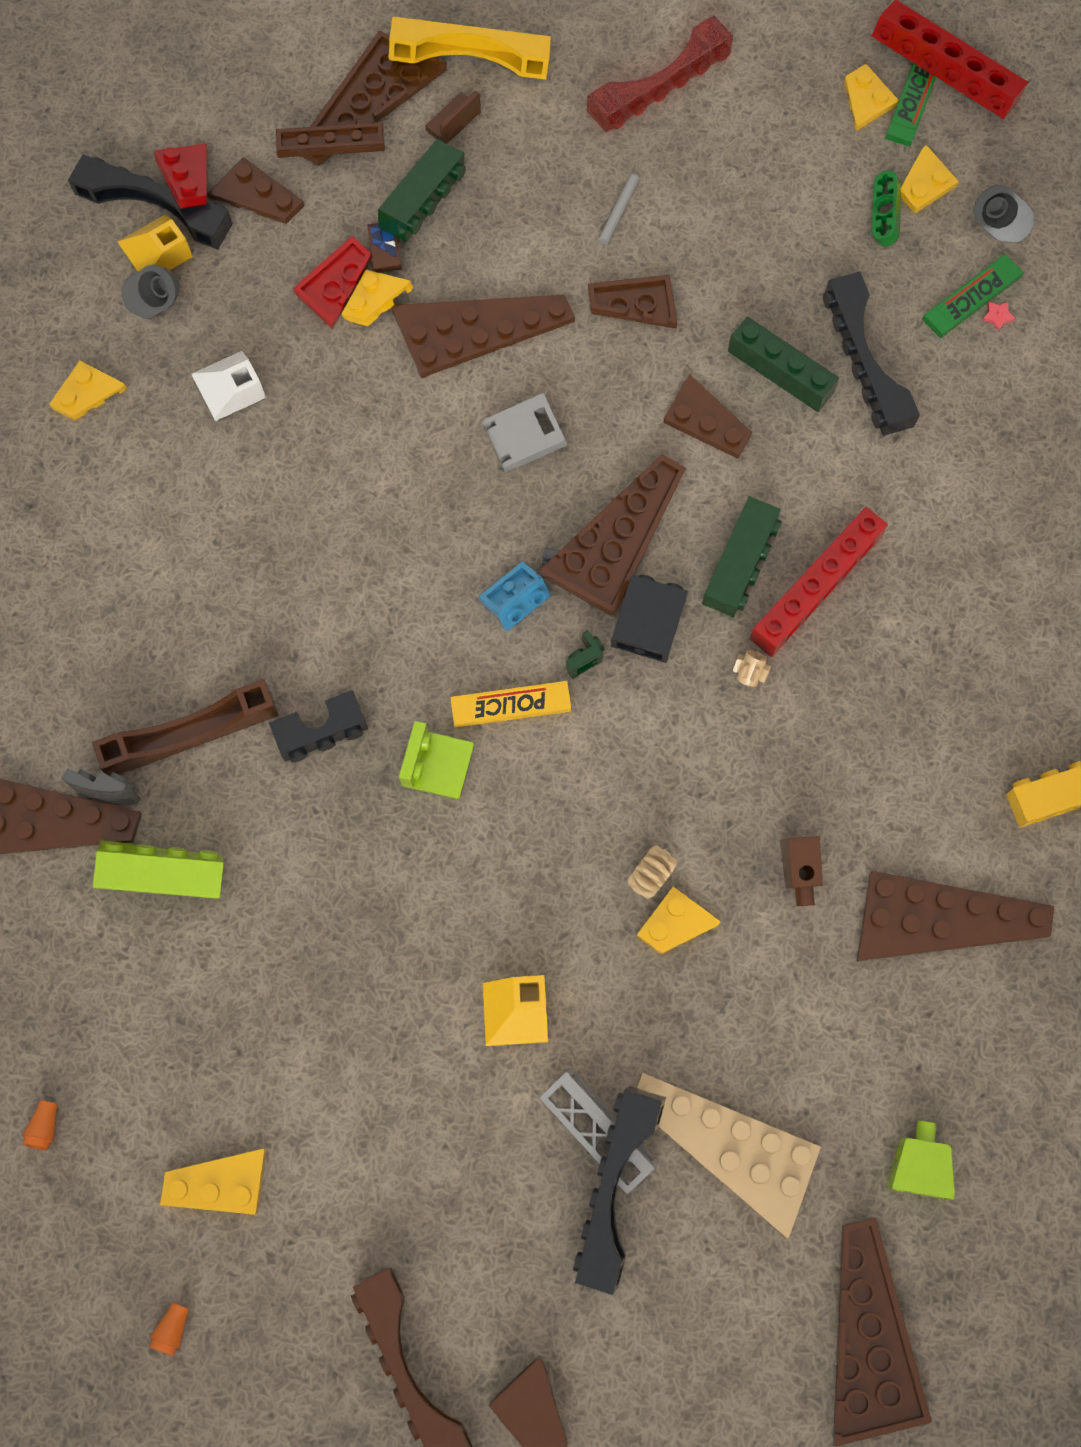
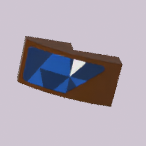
[367,223,402,273]

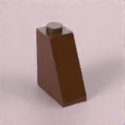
[489,1356,568,1447]

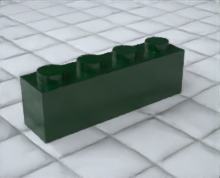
[378,139,466,242]
[728,316,839,412]
[702,496,782,617]

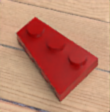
[154,143,207,209]
[293,236,372,329]

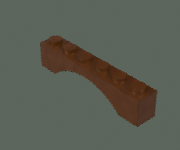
[92,679,279,776]
[351,1267,473,1447]

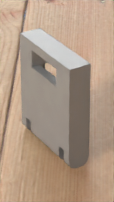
[483,393,567,472]

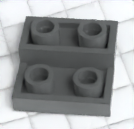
[61,768,141,805]

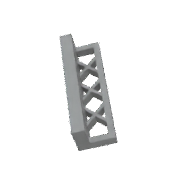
[540,1068,659,1195]

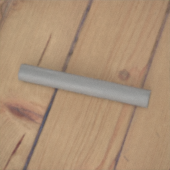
[598,174,639,245]

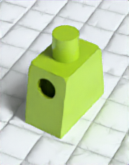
[887,1121,955,1200]

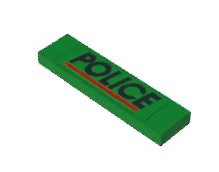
[885,63,936,147]
[922,254,1024,339]

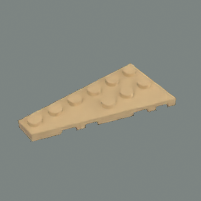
[637,1073,821,1240]

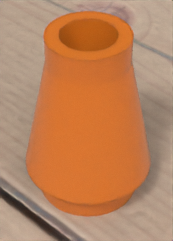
[22,1101,58,1151]
[149,1302,189,1357]

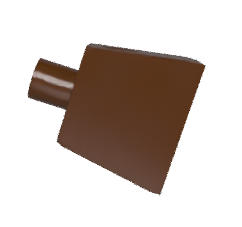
[780,836,823,907]

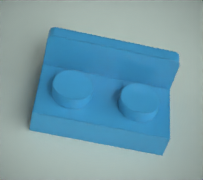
[478,561,550,631]

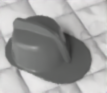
[974,185,1034,242]
[122,264,181,319]

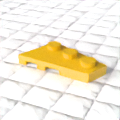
[160,1149,266,1215]

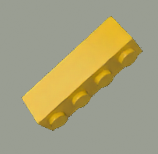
[1006,761,1081,828]

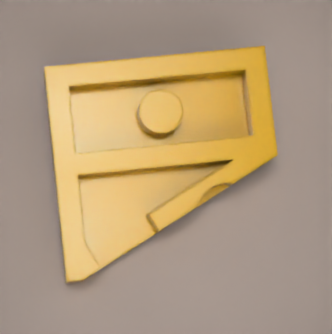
[844,64,899,131]
[342,270,413,326]
[49,361,127,421]
[637,887,721,955]

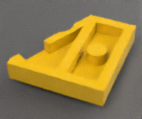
[901,145,959,213]

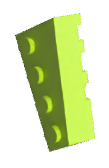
[93,840,224,899]

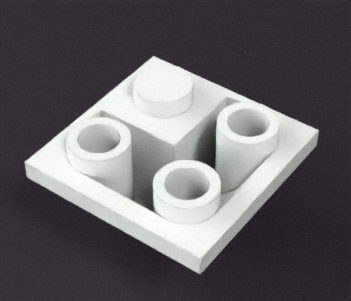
[192,351,266,421]

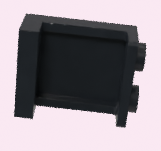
[611,575,688,663]

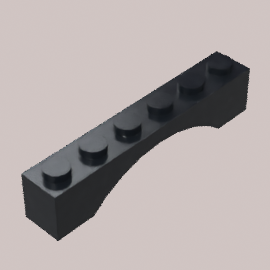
[68,154,233,250]
[823,271,920,436]
[573,1086,666,1295]

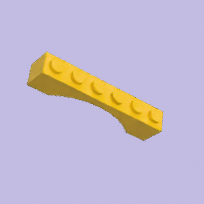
[389,16,551,80]

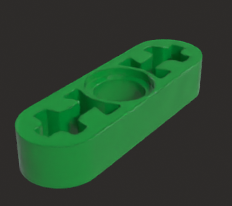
[872,170,901,246]

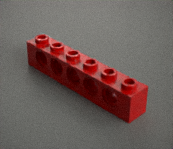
[872,0,1029,119]
[750,507,888,658]

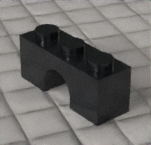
[269,690,368,762]

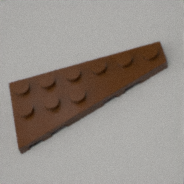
[301,30,447,166]
[536,454,686,616]
[0,779,142,854]
[857,871,1054,962]
[833,1218,932,1447]

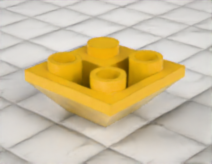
[118,215,193,272]
[483,975,548,1046]

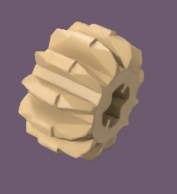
[628,845,677,899]

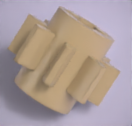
[732,650,771,687]

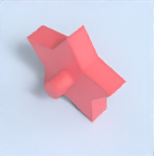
[982,301,1015,331]

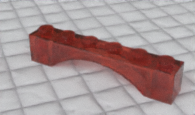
[587,15,733,133]

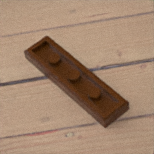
[276,122,385,158]

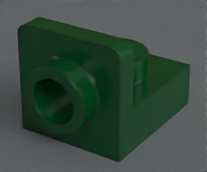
[566,630,604,679]

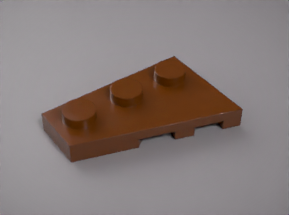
[663,374,752,459]

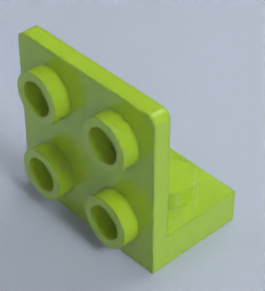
[399,721,474,800]

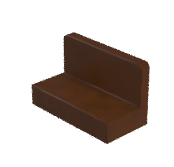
[425,91,481,144]

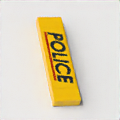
[450,681,571,727]

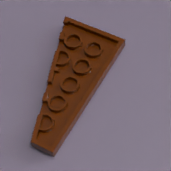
[391,295,575,378]

